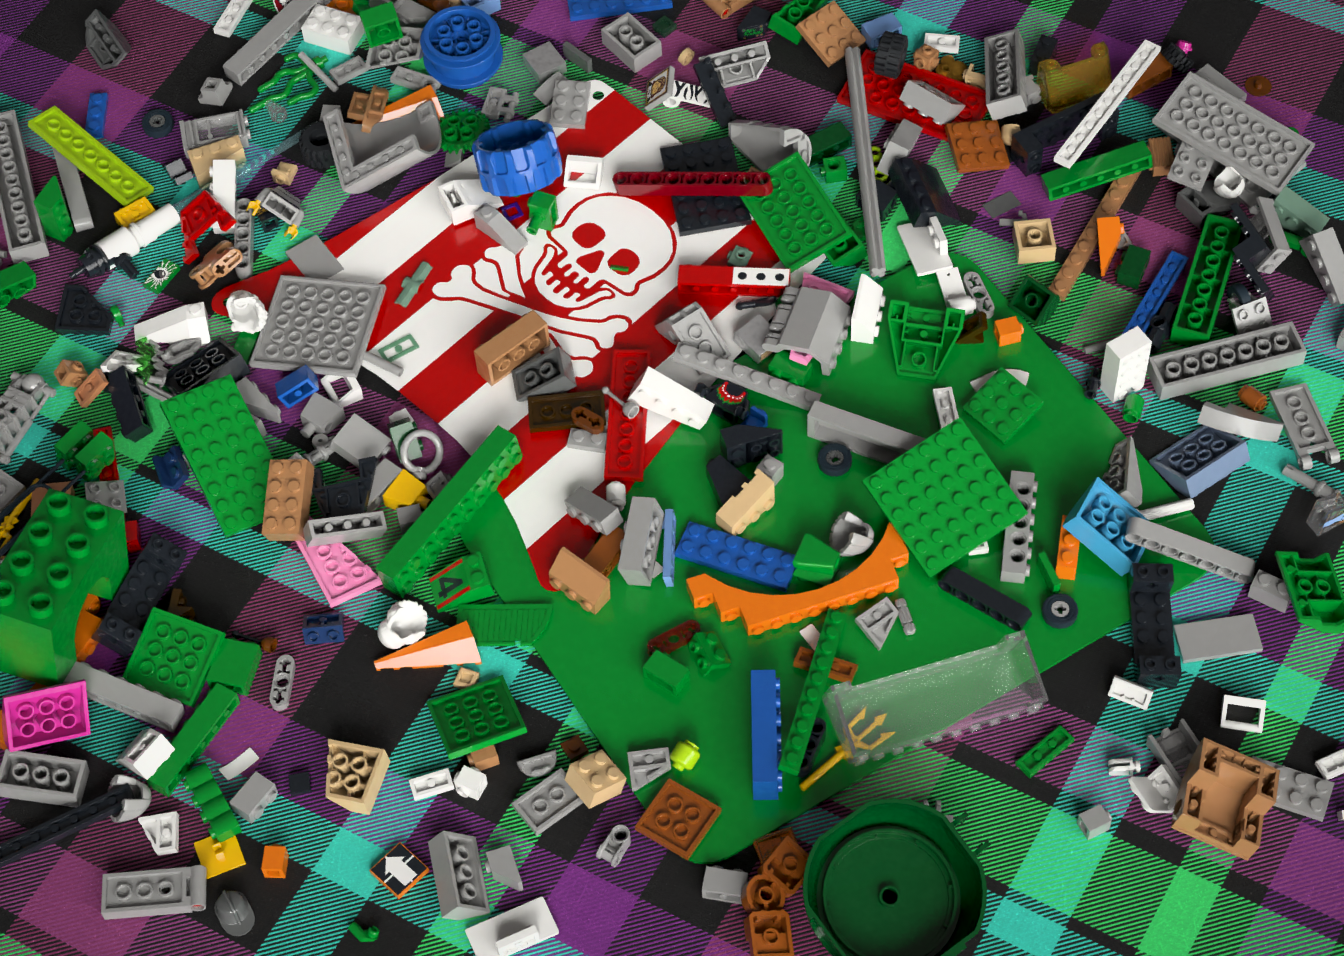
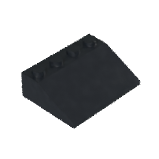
[888,158,963,228]
[164,337,251,397]

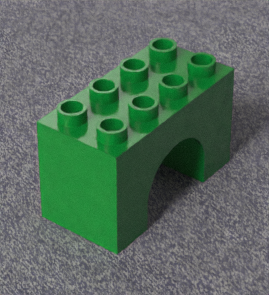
[0,488,129,687]

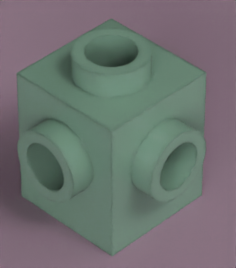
[727,245,753,267]

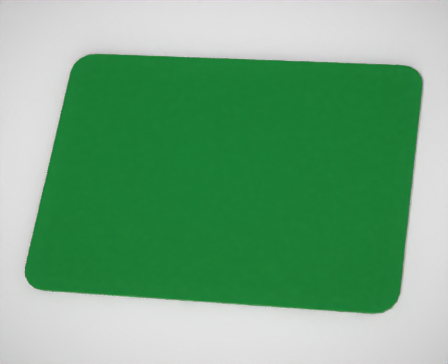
[459,253,1214,864]

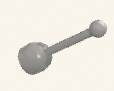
[602,387,639,419]

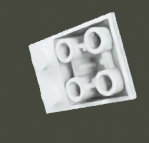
[438,179,504,225]
[115,728,175,780]

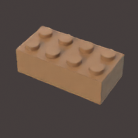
[474,310,550,386]
[262,459,315,541]

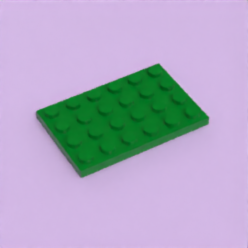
[739,151,852,273]

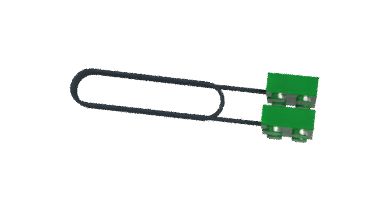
[0,420,115,557]

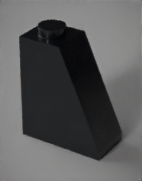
[706,455,751,508]

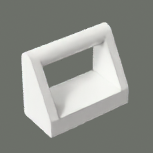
[564,155,604,190]
[321,375,363,408]
[1220,694,1266,733]

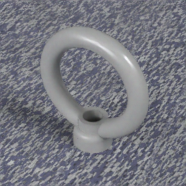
[400,429,444,480]

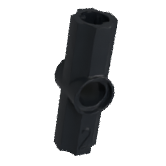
[1147,302,1178,353]

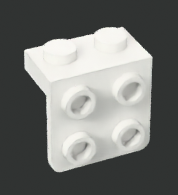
[1128,764,1180,813]

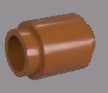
[1238,384,1267,412]

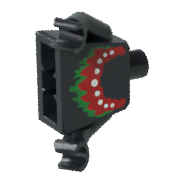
[694,380,750,425]

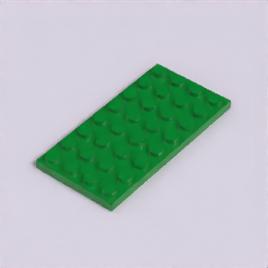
[160,374,274,538]

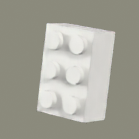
[301,3,365,56]

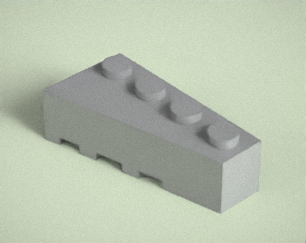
[1299,227,1344,307]

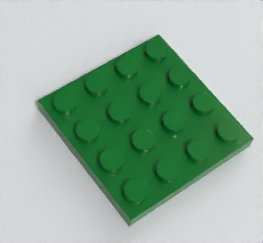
[122,607,226,708]
[426,675,527,760]

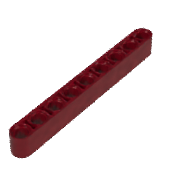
[612,172,773,196]

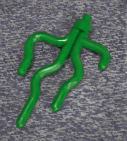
[248,52,329,114]

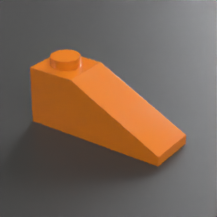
[1097,216,1124,276]

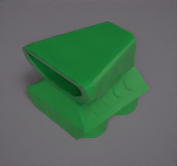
[792,532,843,588]

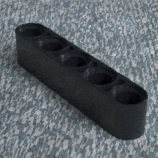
[937,566,1032,631]

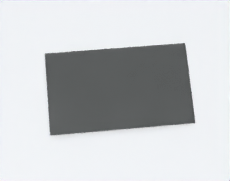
[982,191,1021,218]

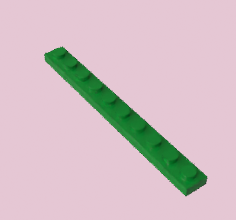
[778,608,848,776]

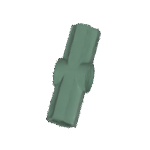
[394,261,433,308]

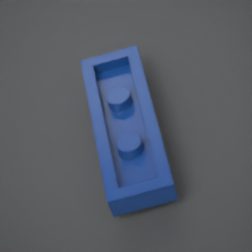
[85,93,109,138]

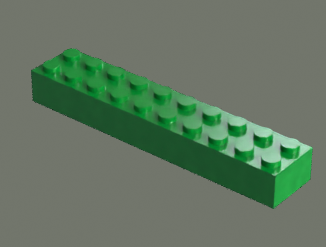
[375,425,523,598]

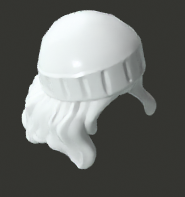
[226,290,268,334]
[377,600,428,649]

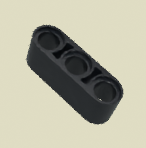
[795,717,826,778]

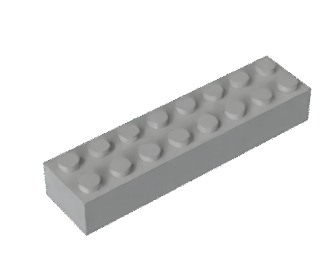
[1146,321,1307,400]

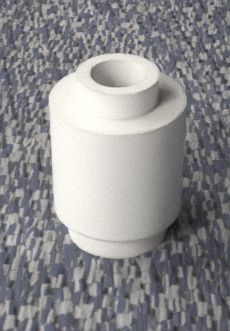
[606,481,626,511]

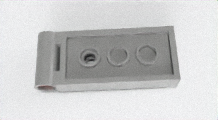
[101,865,207,920]

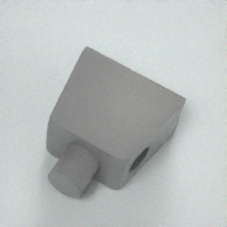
[300,392,346,438]

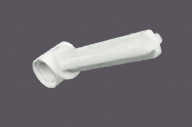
[1136,498,1195,520]

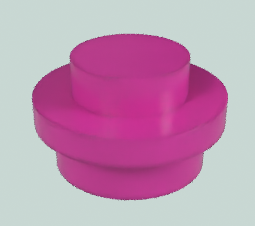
[1176,40,1193,54]

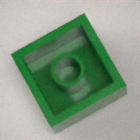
[359,1,404,48]

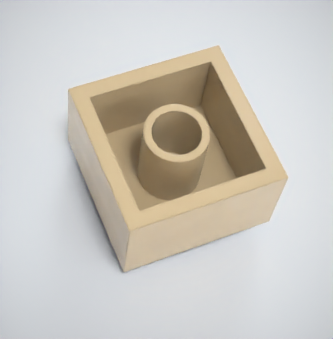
[1012,218,1056,264]
[564,749,627,809]

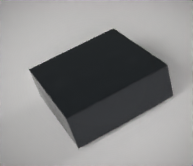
[288,771,312,796]

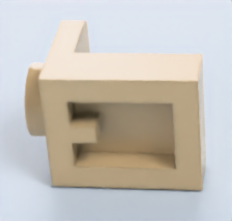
[962,63,986,90]
[271,161,298,186]

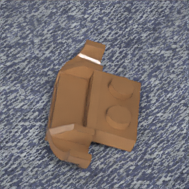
[347,85,389,133]

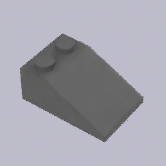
[511,346,577,402]

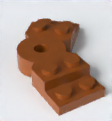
[741,835,809,956]

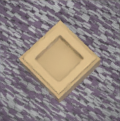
[453,667,480,689]

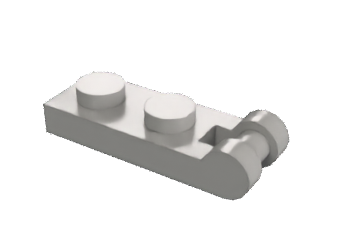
[390,66,442,94]

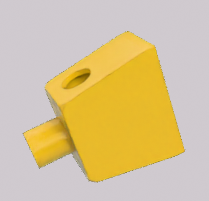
[382,469,432,510]

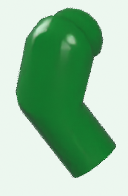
[348,922,379,942]

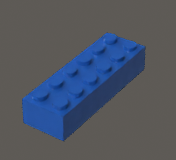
[751,670,782,800]

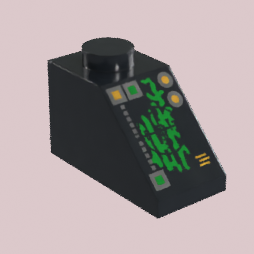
[737,5,772,41]

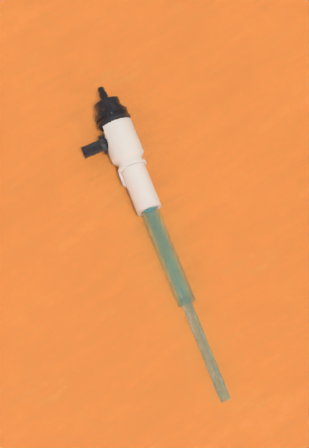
[69,121,319,279]

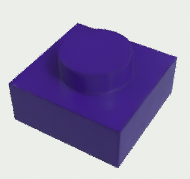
[500,202,524,221]

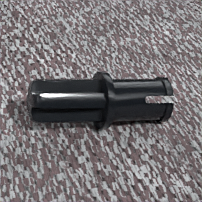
[1084,368,1102,399]

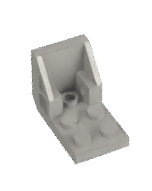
[655,301,731,375]

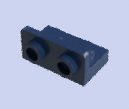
[152,445,190,490]
[302,612,345,645]

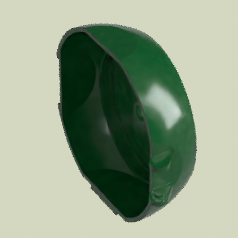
[803,798,991,956]

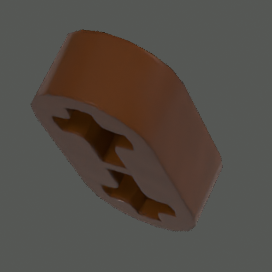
[571,406,604,435]

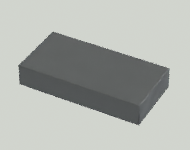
[562,41,593,74]

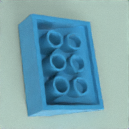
[1062,477,1149,576]

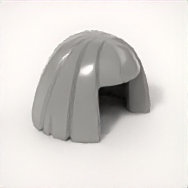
[829,511,874,556]
[108,775,152,823]

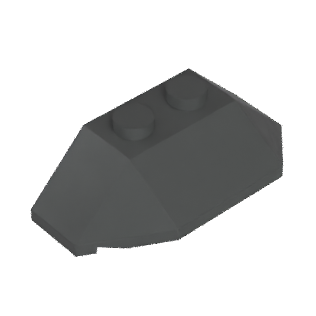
[85,9,132,70]

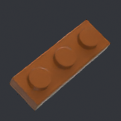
[793,646,858,685]

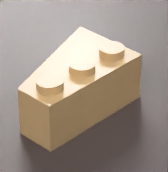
[187,135,247,190]
[716,468,775,536]

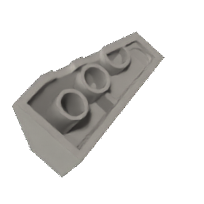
[1103,436,1143,508]

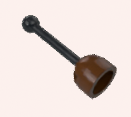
[232,630,278,653]

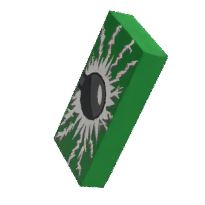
[142,259,180,295]

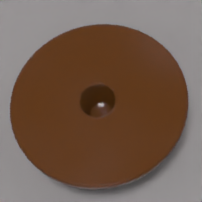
[1245,76,1272,97]

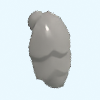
[160,339,201,364]

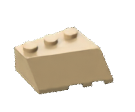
[326,739,391,815]

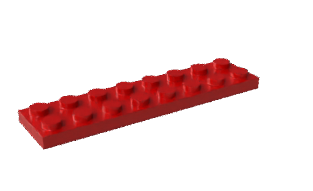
[604,349,651,482]

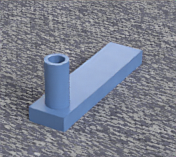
[662,509,676,587]

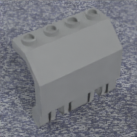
[762,287,852,376]

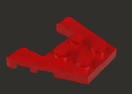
[180,190,237,265]

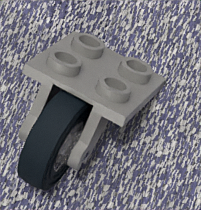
[1227,283,1273,335]

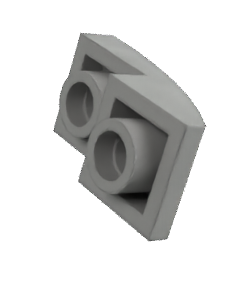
[533,71,568,107]

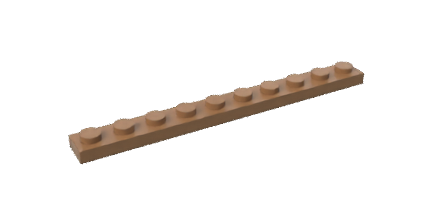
[1049,171,1141,301]

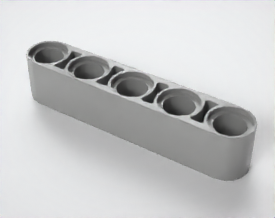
[234,198,255,280]

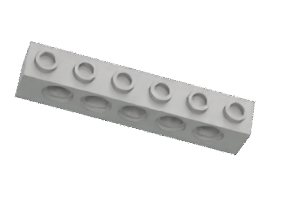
[1000,470,1038,584]

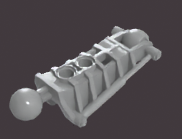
[0,372,57,465]

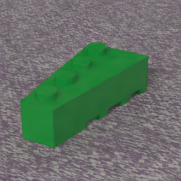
[0,261,36,309]

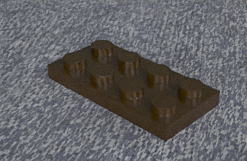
[527,390,606,433]

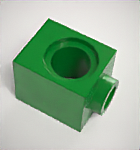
[820,155,847,184]

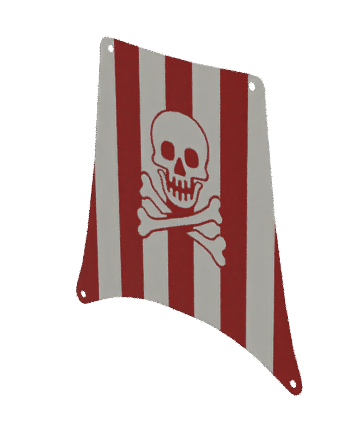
[211,80,826,592]

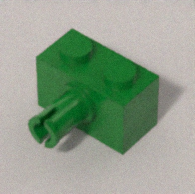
[526,190,559,235]

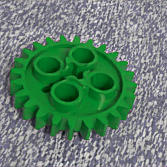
[439,108,491,154]

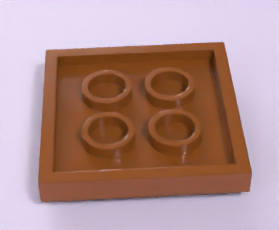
[945,120,1010,173]
[635,778,722,860]

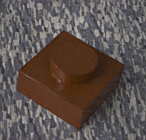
[560,734,589,763]

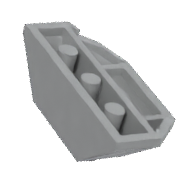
[699,41,771,89]

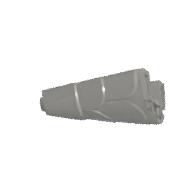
[728,119,812,172]

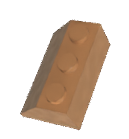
[549,547,610,615]

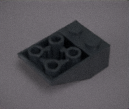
[720,424,783,468]

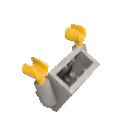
[246,186,304,240]

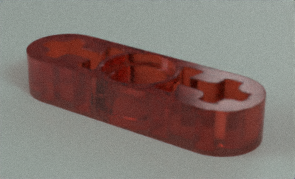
[647,620,700,657]

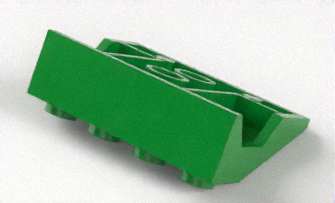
[1275,551,1344,633]

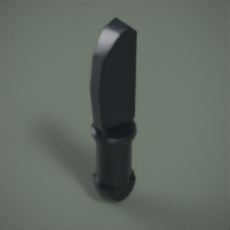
[735,296,777,310]

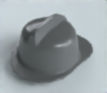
[214,890,255,936]

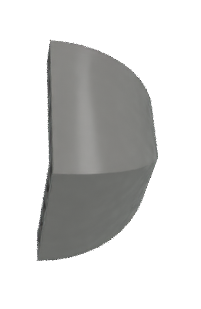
[322,100,441,194]

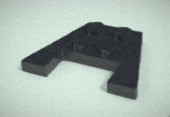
[312,456,378,518]

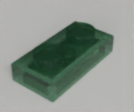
[378,334,420,362]

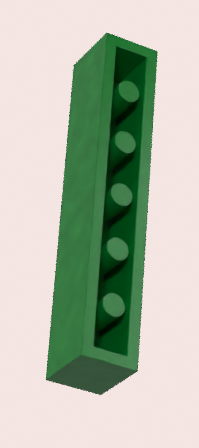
[1041,140,1153,201]
[146,683,240,798]

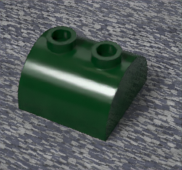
[1008,274,1060,326]

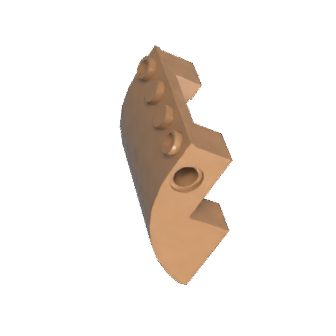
[1171,737,1280,861]

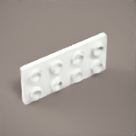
[897,216,953,276]
[465,897,559,956]

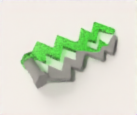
[135,337,169,388]

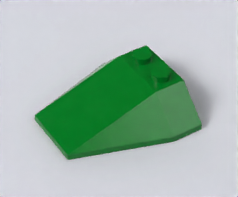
[888,300,966,381]

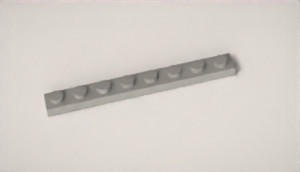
[672,342,822,411]

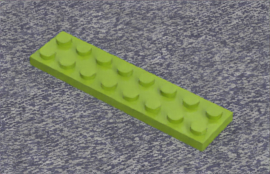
[28,105,154,207]

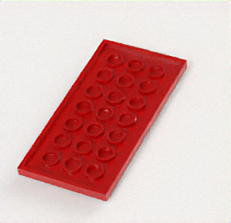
[837,49,988,142]

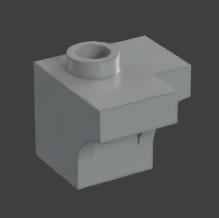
[198,77,233,106]

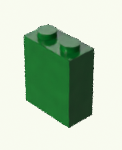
[206,638,263,696]

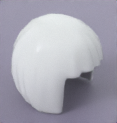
[1213,166,1245,199]

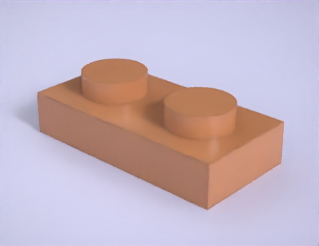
[74,368,109,408]

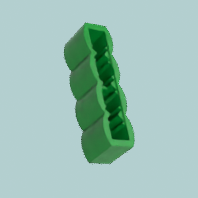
[182,762,242,843]

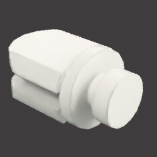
[1108,757,1140,776]

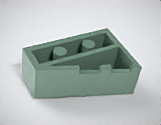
[1273,185,1330,238]

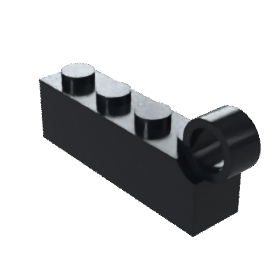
[102,365,153,443]

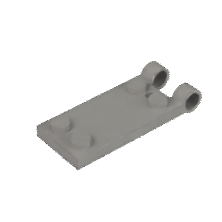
[1269,383,1340,471]

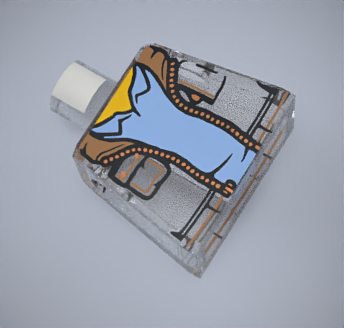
[1306,492,1344,536]

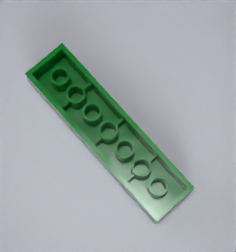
[1170,214,1244,347]

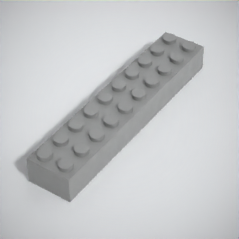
[0,110,50,265]

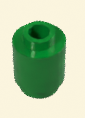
[1122,394,1145,423]

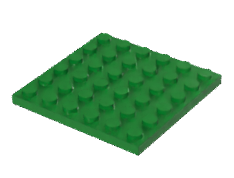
[862,417,1028,579]

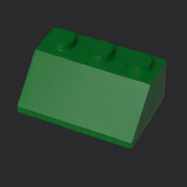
[33,175,74,242]
[824,208,868,267]

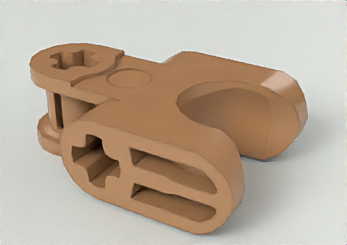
[189,240,243,290]

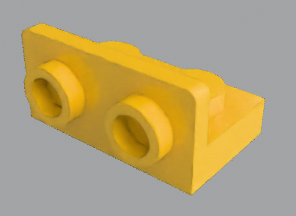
[114,196,156,228]

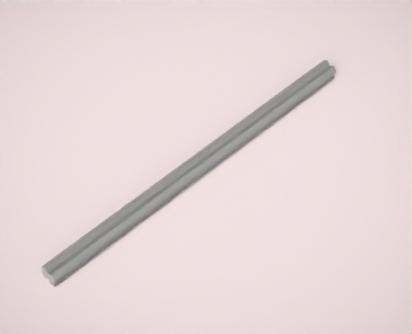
[845,47,886,277]

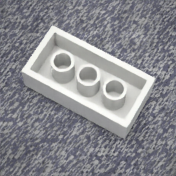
[1100,326,1152,403]

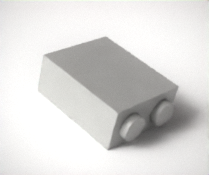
[330,413,392,468]

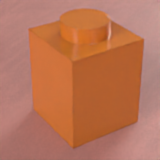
[993,316,1024,347]
[261,844,289,878]

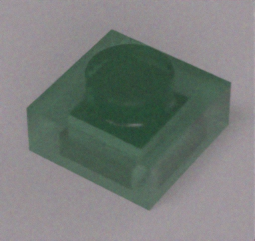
[652,15,677,38]

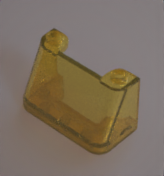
[1036,41,1112,113]

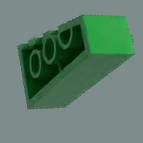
[768,0,829,45]

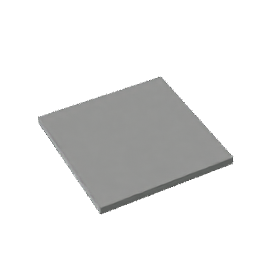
[249,275,386,378]

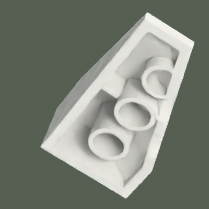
[134,302,211,346]

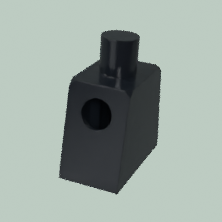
[856,180,897,223]

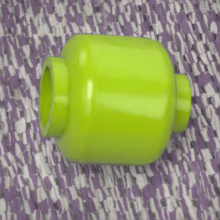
[670,740,700,772]

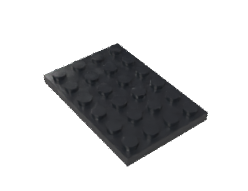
[660,136,752,237]

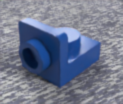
[740,406,768,428]

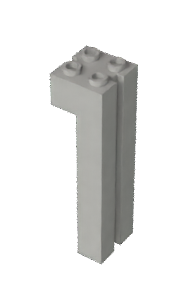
[807,400,925,464]

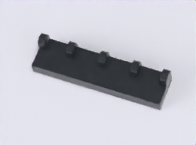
[693,57,737,130]

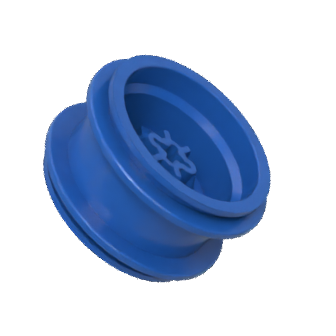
[420,6,503,89]

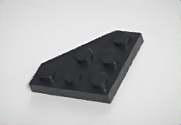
[54,284,114,336]

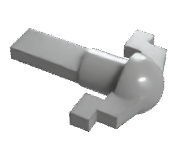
[999,210,1028,226]

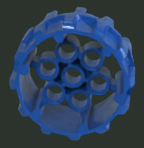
[472,119,563,197]

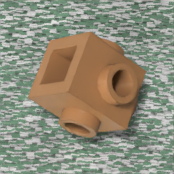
[913,43,939,72]
[53,359,88,388]

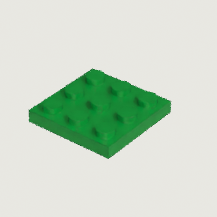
[962,366,1044,445]

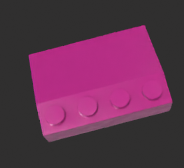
[2,679,91,752]

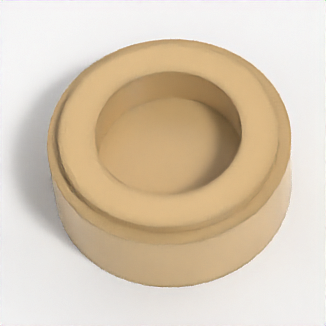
[678,48,695,66]

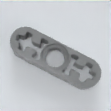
[963,272,994,319]
[269,655,296,711]

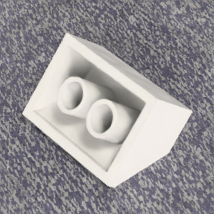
[851,274,886,344]

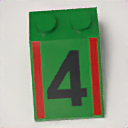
[428,551,495,613]

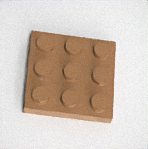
[795,0,866,67]

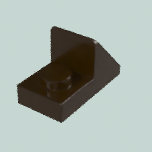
[956,311,988,344]
[168,588,196,621]

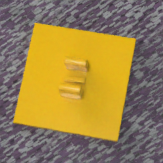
[193,835,246,879]

